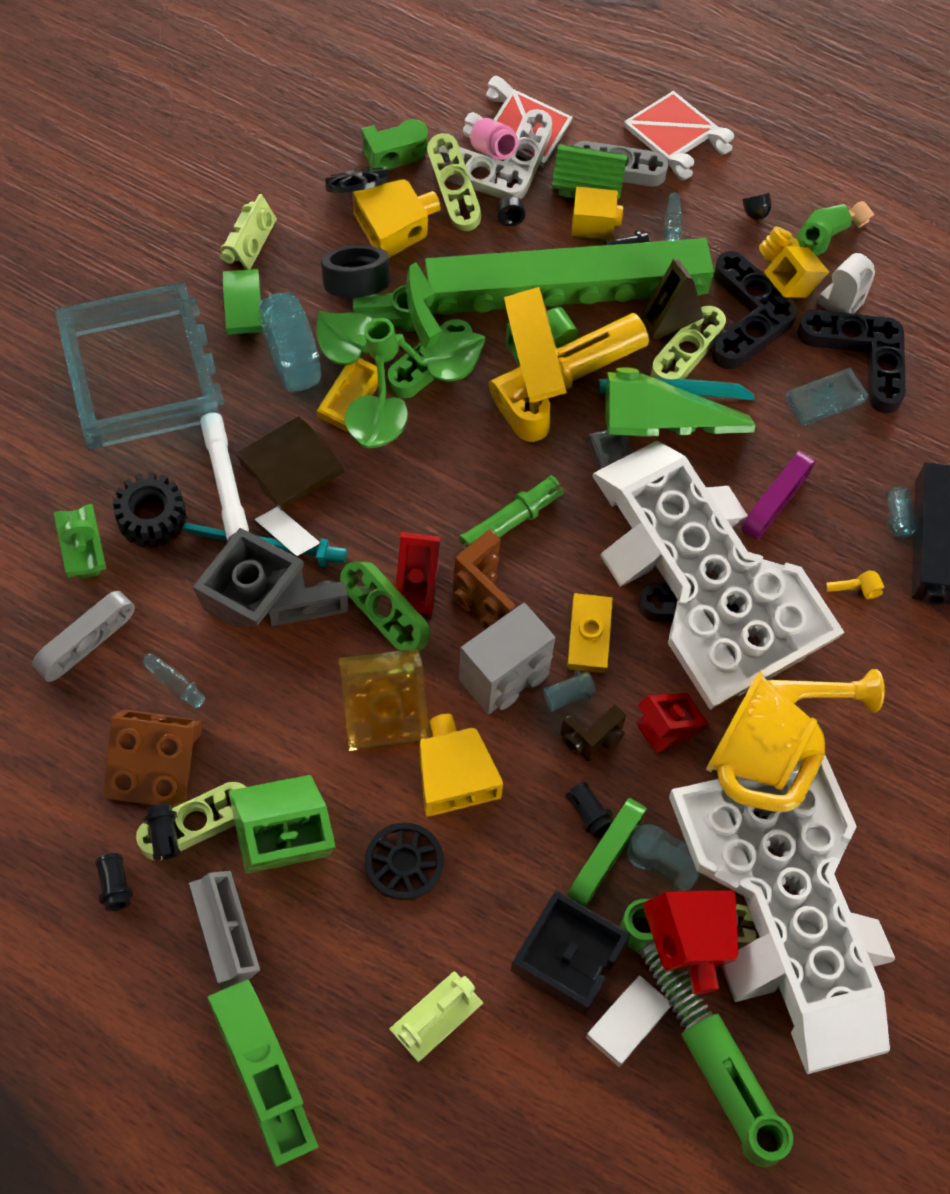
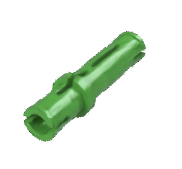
[459,475,564,550]

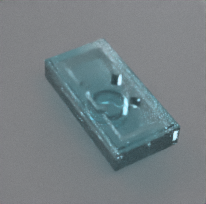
[785,368,869,427]

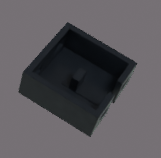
[510,890,630,1016]

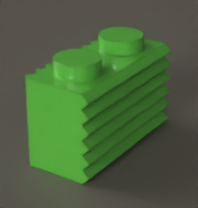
[552,144,627,199]

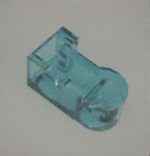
[627,824,701,892]

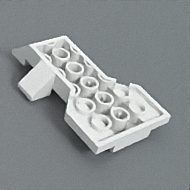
[593,441,845,710]
[669,755,895,1074]

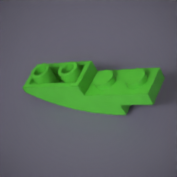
[207,979,319,1167]

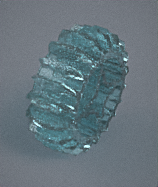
[259,292,321,392]

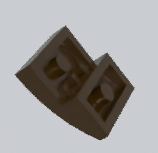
[237,416,344,510]

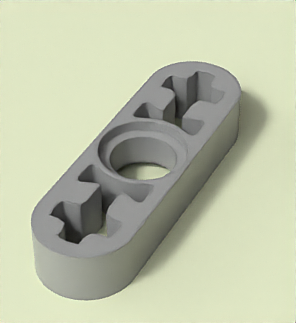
[573,141,668,187]
[32,591,135,682]

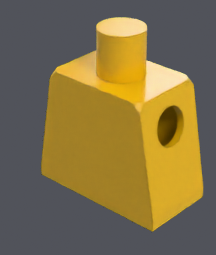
[352,180,441,258]
[420,714,503,817]

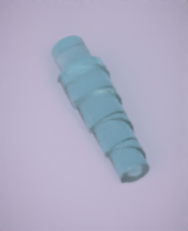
[664,192,683,241]
[143,653,206,709]

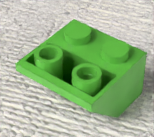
[229,775,336,874]

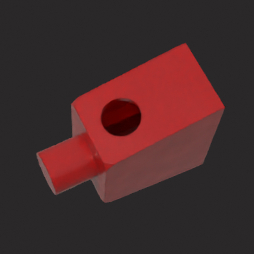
[643,890,739,995]

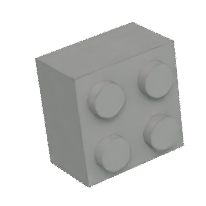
[458,602,556,715]

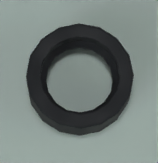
[321,245,391,298]

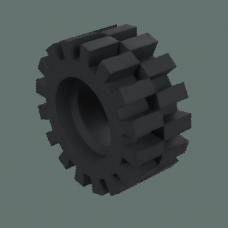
[113,473,186,548]

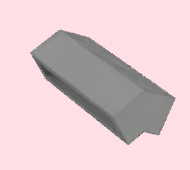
[189,871,261,990]

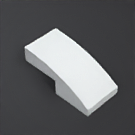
[586,975,671,1068]

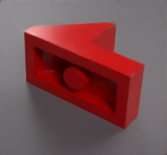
[395,532,441,615]
[637,693,709,754]

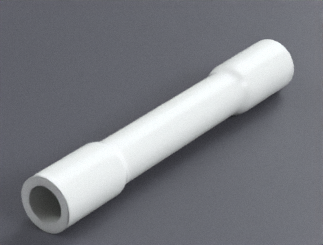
[200,413,249,542]

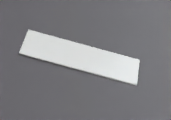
[255,507,320,556]

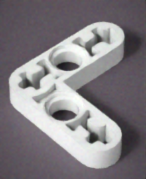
[439,109,552,199]

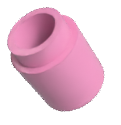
[470,118,518,160]

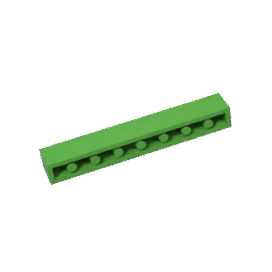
[425,238,714,315]

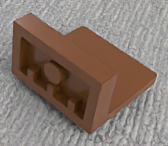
[453,529,517,630]
[103,709,203,808]

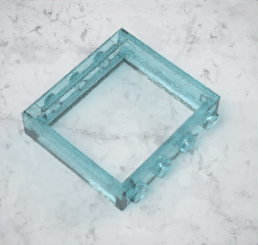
[54,282,224,450]

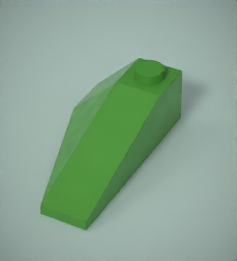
[604,368,755,436]

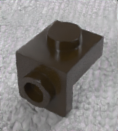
[560,704,626,761]

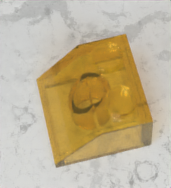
[338,649,429,751]

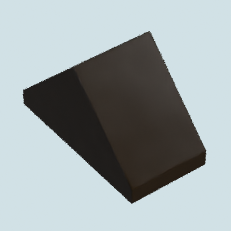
[640,259,704,339]

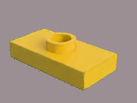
[317,358,385,433]
[567,593,613,674]

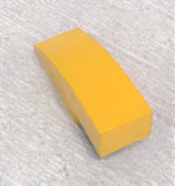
[504,287,567,403]

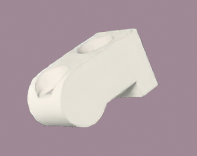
[817,253,875,314]

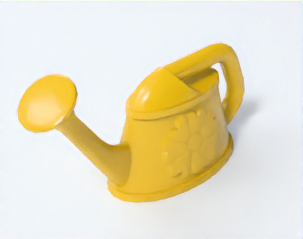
[705,669,885,812]

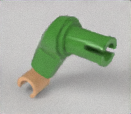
[797,201,874,256]

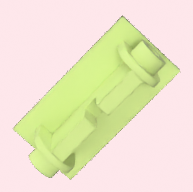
[220,194,277,270]
[389,971,483,1062]

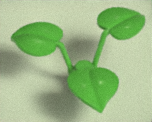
[316,311,486,448]

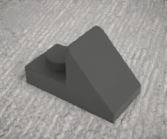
[269,570,349,626]

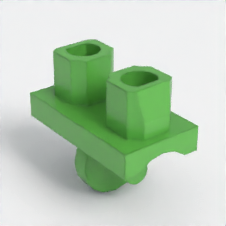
[54,504,107,579]

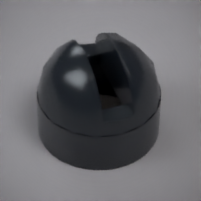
[742,193,771,220]
[497,195,525,226]

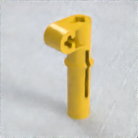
[488,313,649,442]

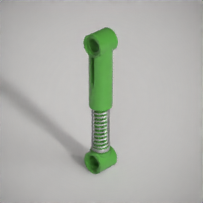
[620,899,793,1168]

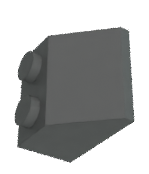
[193,528,304,627]

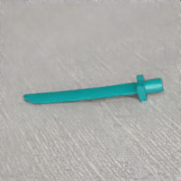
[598,378,755,400]
[183,523,348,568]

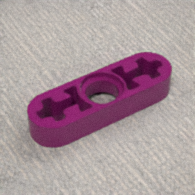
[741,450,816,540]

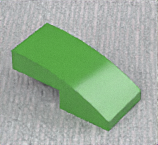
[406,262,442,350]
[223,269,263,335]

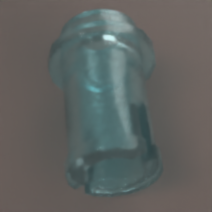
[886,487,919,537]
[542,671,596,712]

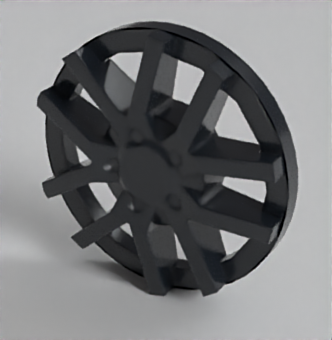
[325,167,390,193]
[365,823,444,901]

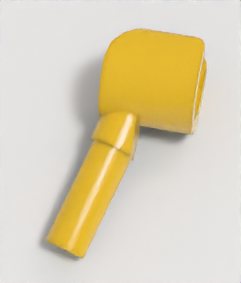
[826,571,884,600]

